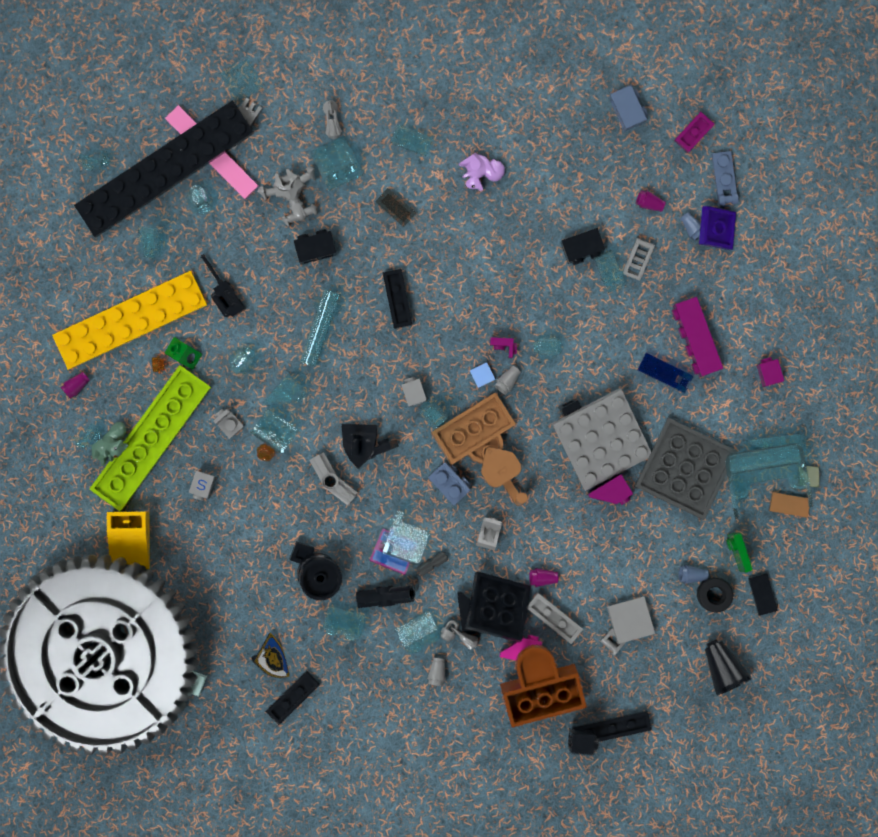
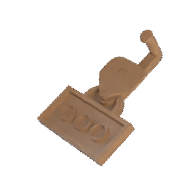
[431,392,528,506]

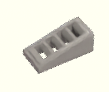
[622,237,655,281]

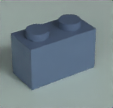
[609,85,648,132]

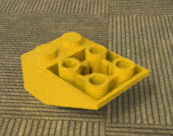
[107,511,150,569]

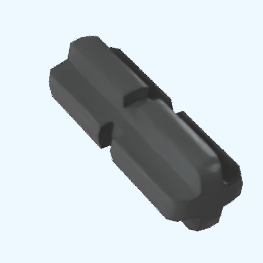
[417,552,448,576]

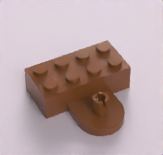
[500,645,587,728]

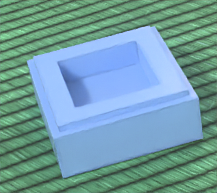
[470,362,495,388]

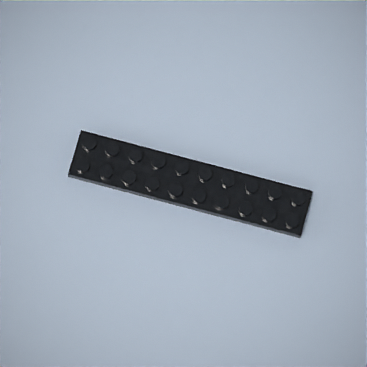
[74,100,254,238]

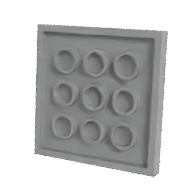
[551,388,651,491]

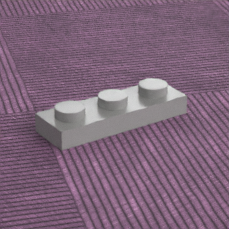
[527,593,583,644]

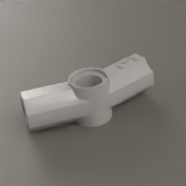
[309,452,358,506]

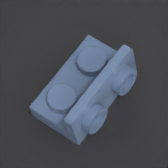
[428,462,471,506]

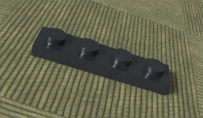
[572,710,652,742]

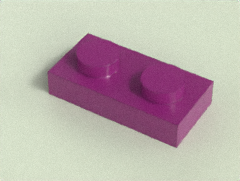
[674,112,715,153]

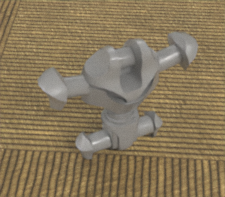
[257,167,317,227]

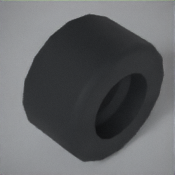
[697,577,734,613]

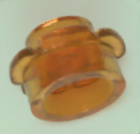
[152,355,165,374]
[257,444,275,461]

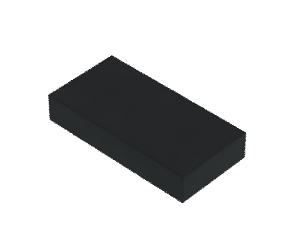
[748,573,778,616]

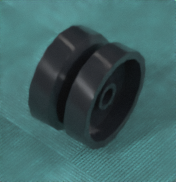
[297,553,342,600]

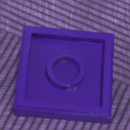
[699,206,736,250]

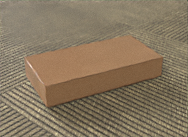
[769,492,811,518]

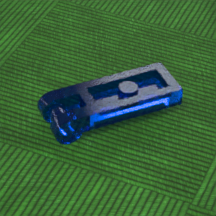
[637,353,693,394]

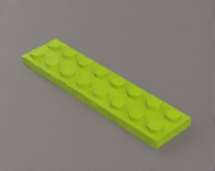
[89,365,212,512]

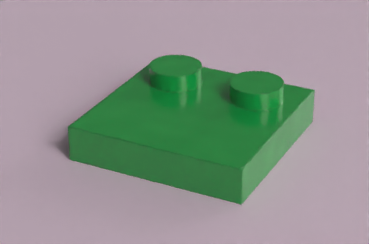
[726,532,753,573]

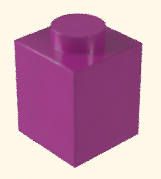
[756,357,784,387]

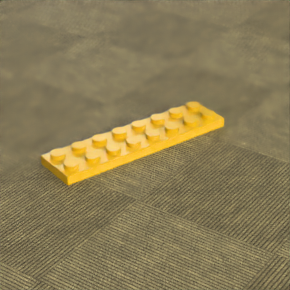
[52,271,208,370]

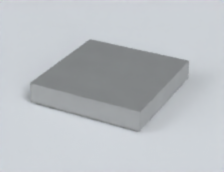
[607,596,655,644]

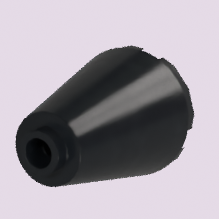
[705,639,752,696]

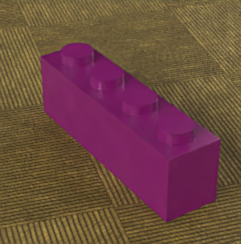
[672,297,724,377]

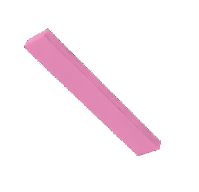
[165,105,259,200]

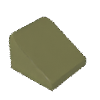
[798,465,819,487]

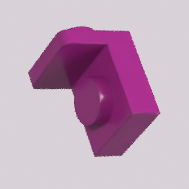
[490,337,517,359]

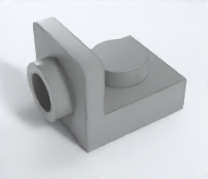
[213,409,244,439]

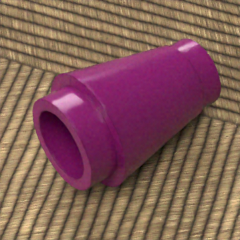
[636,190,666,212]
[60,372,90,399]
[529,568,558,587]

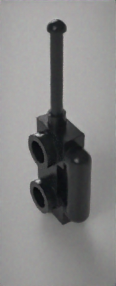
[201,254,246,318]

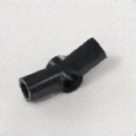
[356,585,416,608]

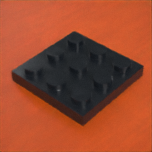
[466,571,530,643]

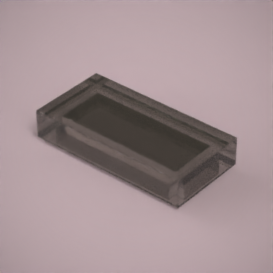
[375,188,416,228]

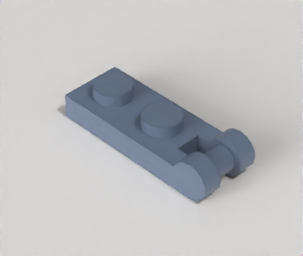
[711,151,738,206]

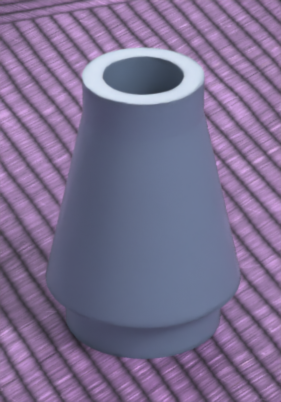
[680,212,701,241]
[678,565,709,584]

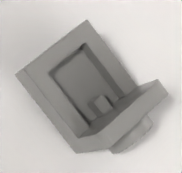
[477,517,502,550]

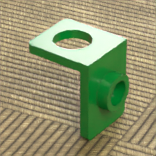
[165,337,202,370]

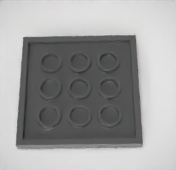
[634,418,738,520]

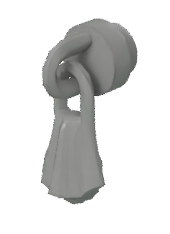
[323,100,342,140]
[440,620,478,650]

